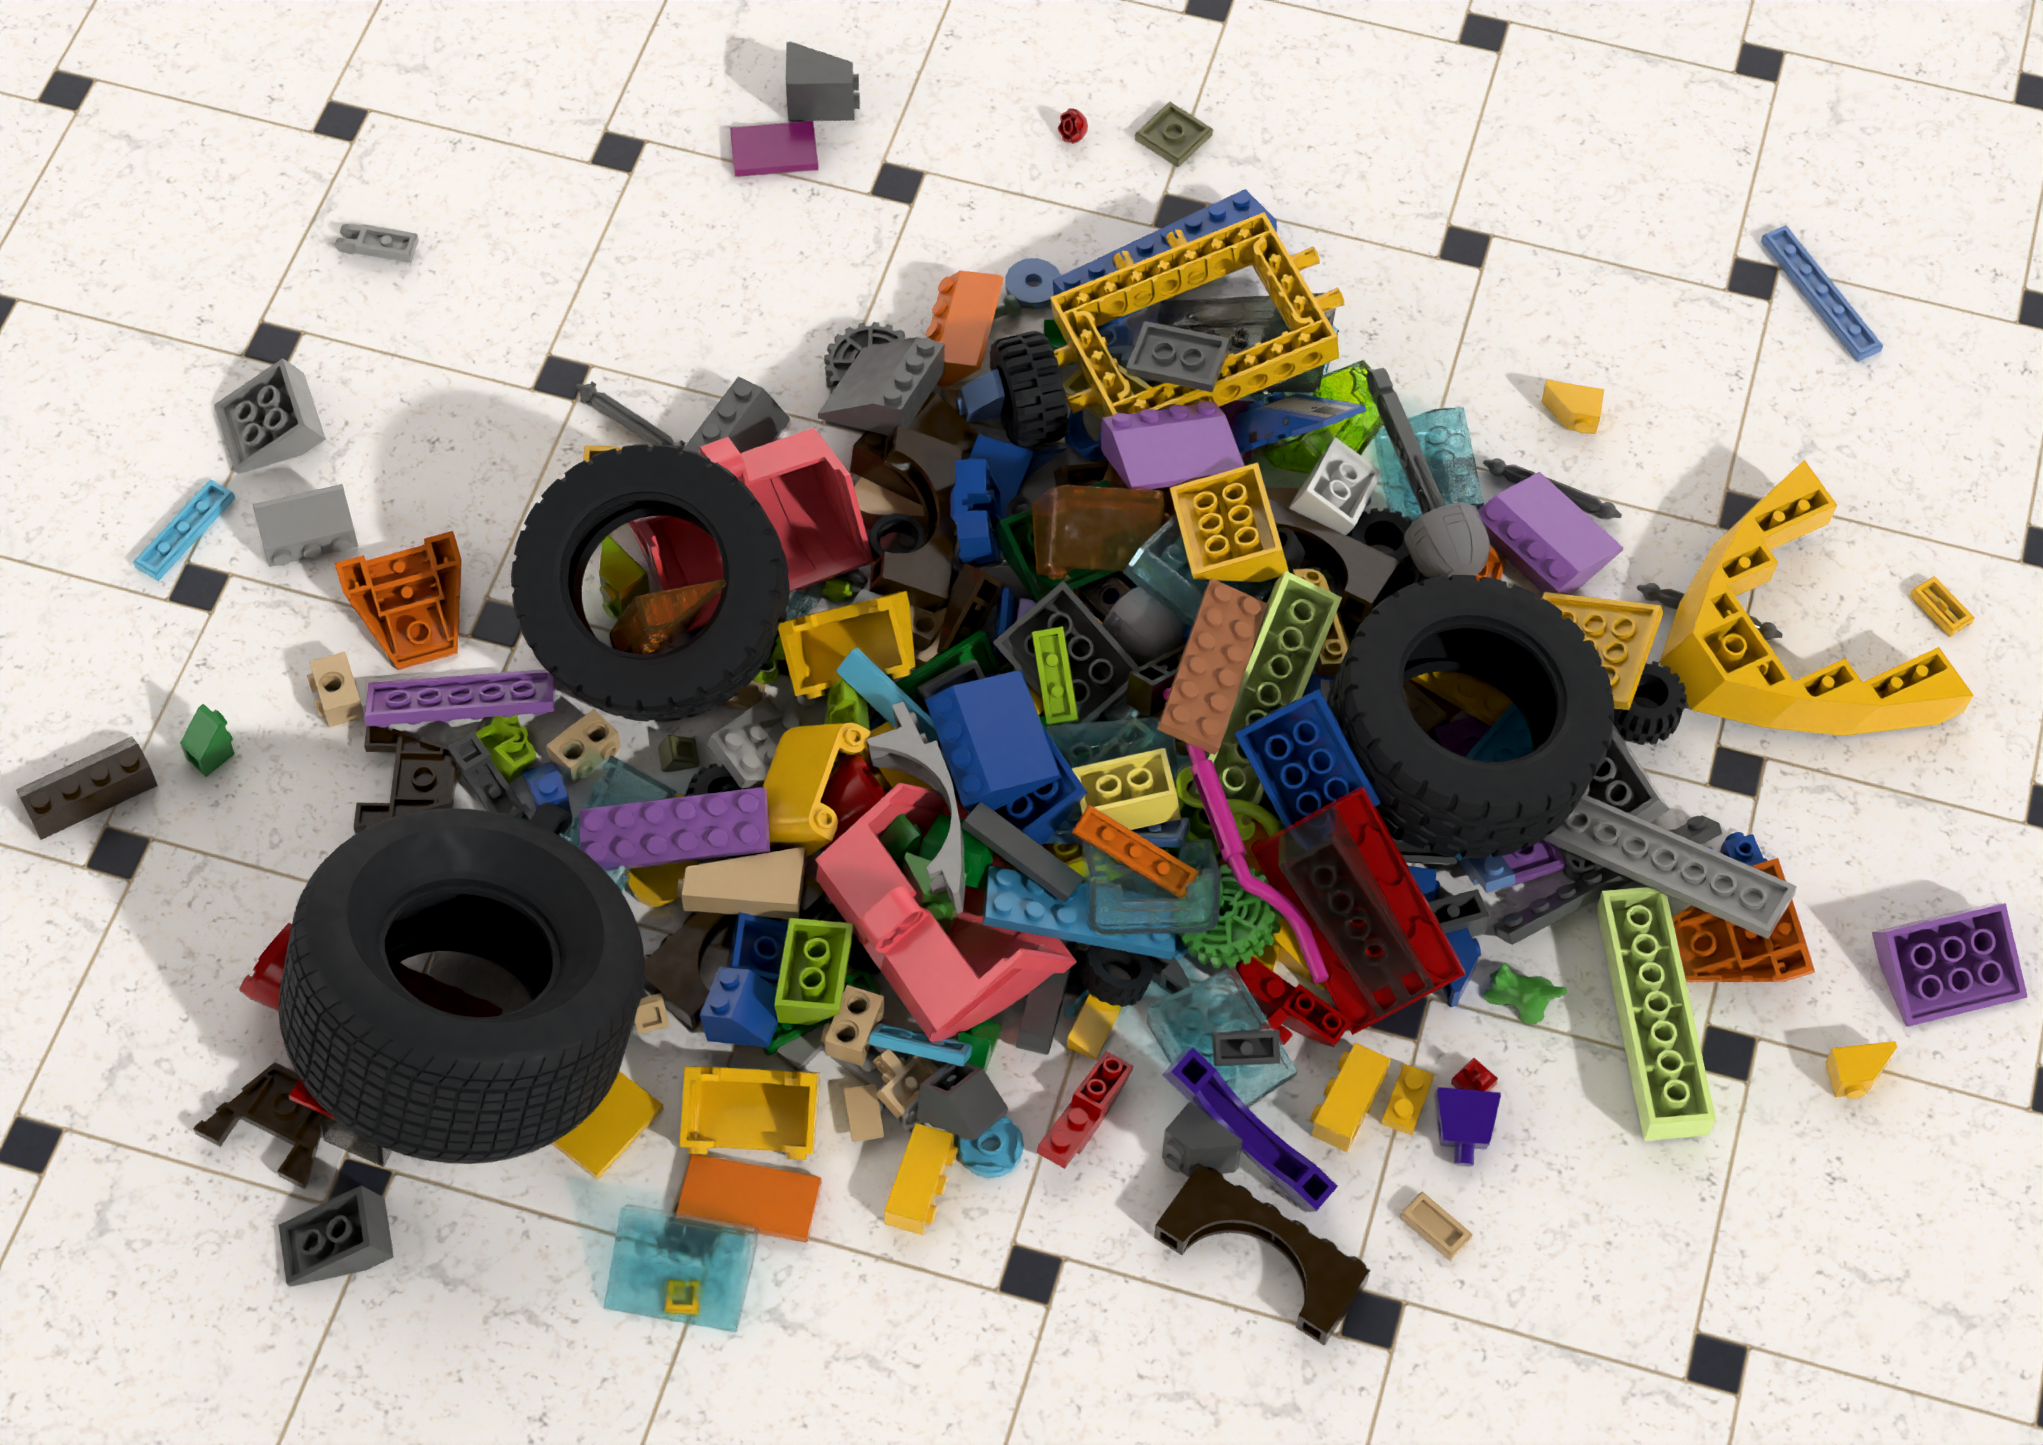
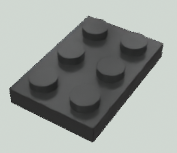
[1126,321,1231,392]

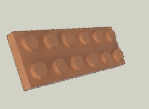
[1157,578,1268,755]

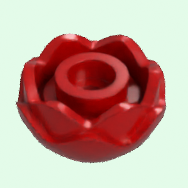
[1058,108,1088,144]

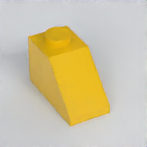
[1541,380,1604,434]
[1825,1041,1897,1099]

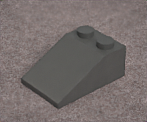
[279,1186,394,1287]

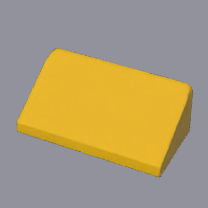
[1067,993,1123,1061]

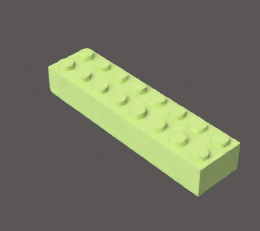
[1189,571,1342,825]
[1596,887,1716,1141]

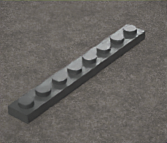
[1493,815,1722,945]

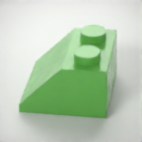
[902,852,967,937]

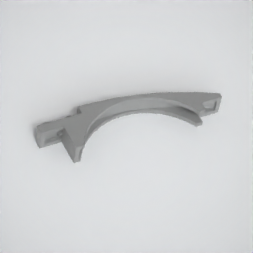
[866,701,965,914]

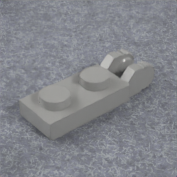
[335,224,419,263]

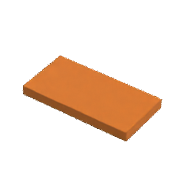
[676,1154,822,1243]

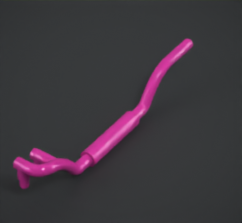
[1163,688,1329,983]

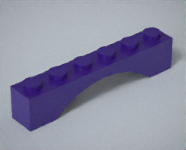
[1162,1047,1338,1213]

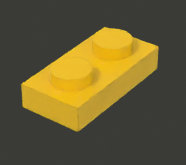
[1381,1063,1434,1135]

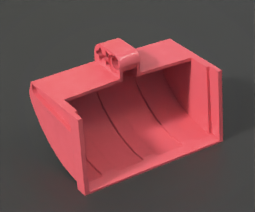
[628,428,874,636]
[815,783,1077,1042]

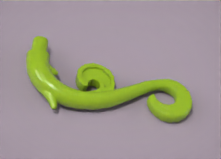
[1175,766,1285,877]

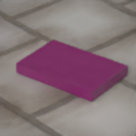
[730,121,818,177]

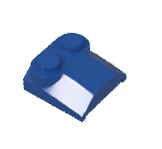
[727,912,788,984]

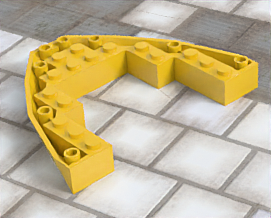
[1659,460,1974,736]

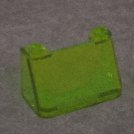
[1262,360,1384,474]

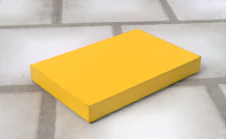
[551,1071,664,1180]

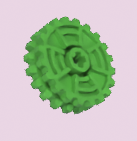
[1173,864,1282,968]

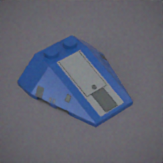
[1231,392,1366,453]

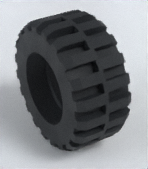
[989,331,1068,449]

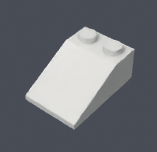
[1289,437,1382,535]

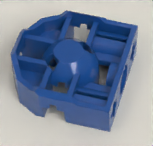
[950,459,1001,566]

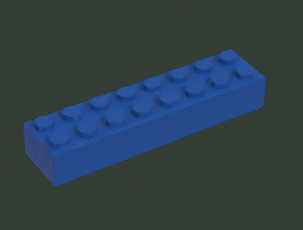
[1052,189,1277,331]

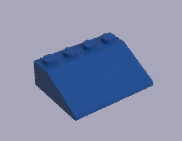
[925,670,1062,813]
[1235,689,1381,828]
[994,724,1088,845]

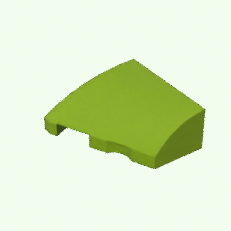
[824,676,870,730]
[475,715,537,784]

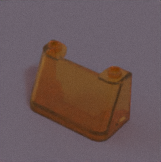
[1032,485,1164,583]

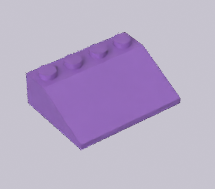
[1101,401,1244,492]
[1478,472,1624,595]
[1872,903,2028,1026]

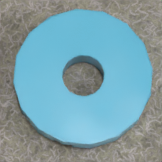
[958,1116,1024,1178]

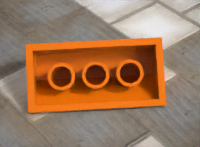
[926,271,1004,387]

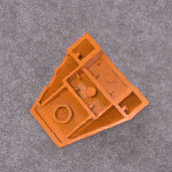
[334,531,462,670]
[1672,858,1815,982]

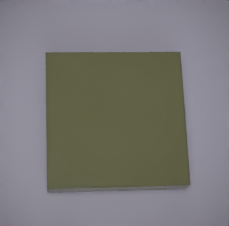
[1135,102,1213,167]

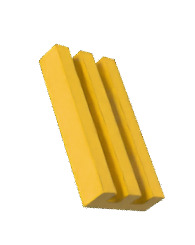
[1910,576,1975,637]

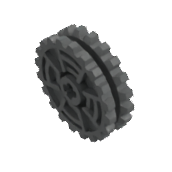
[824,322,910,394]

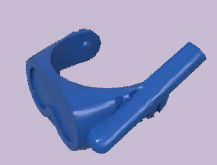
[1064,387,1103,459]

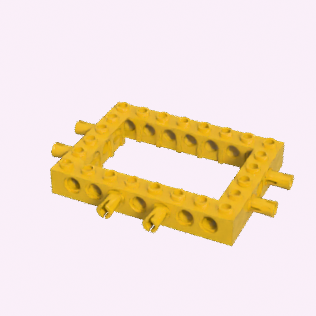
[1050,212,1345,417]

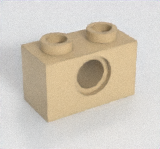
[307,651,365,727]

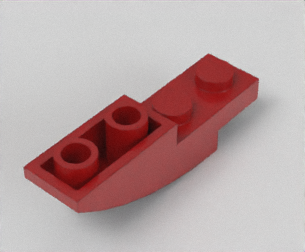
[1223,956,1352,1048]
[1036,1051,1134,1169]

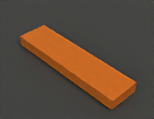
[1071,805,1199,901]

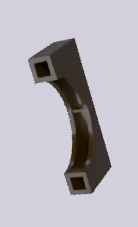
[869,425,962,613]
[1269,499,1400,623]
[643,846,828,1031]
[1154,1164,1370,1346]

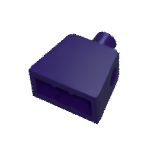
[1434,1087,1501,1167]

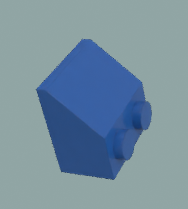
[700,967,778,1048]

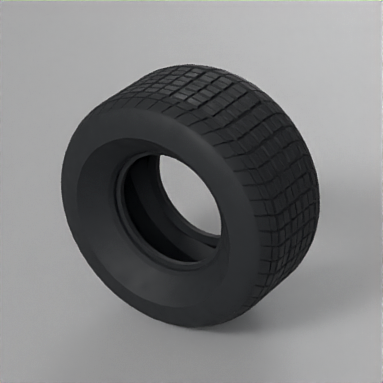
[278,808,645,1164]

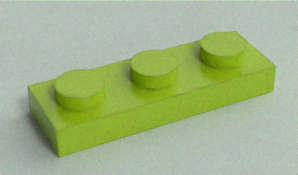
[1032,627,1079,726]

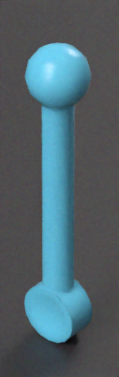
[1064,967,1110,1018]

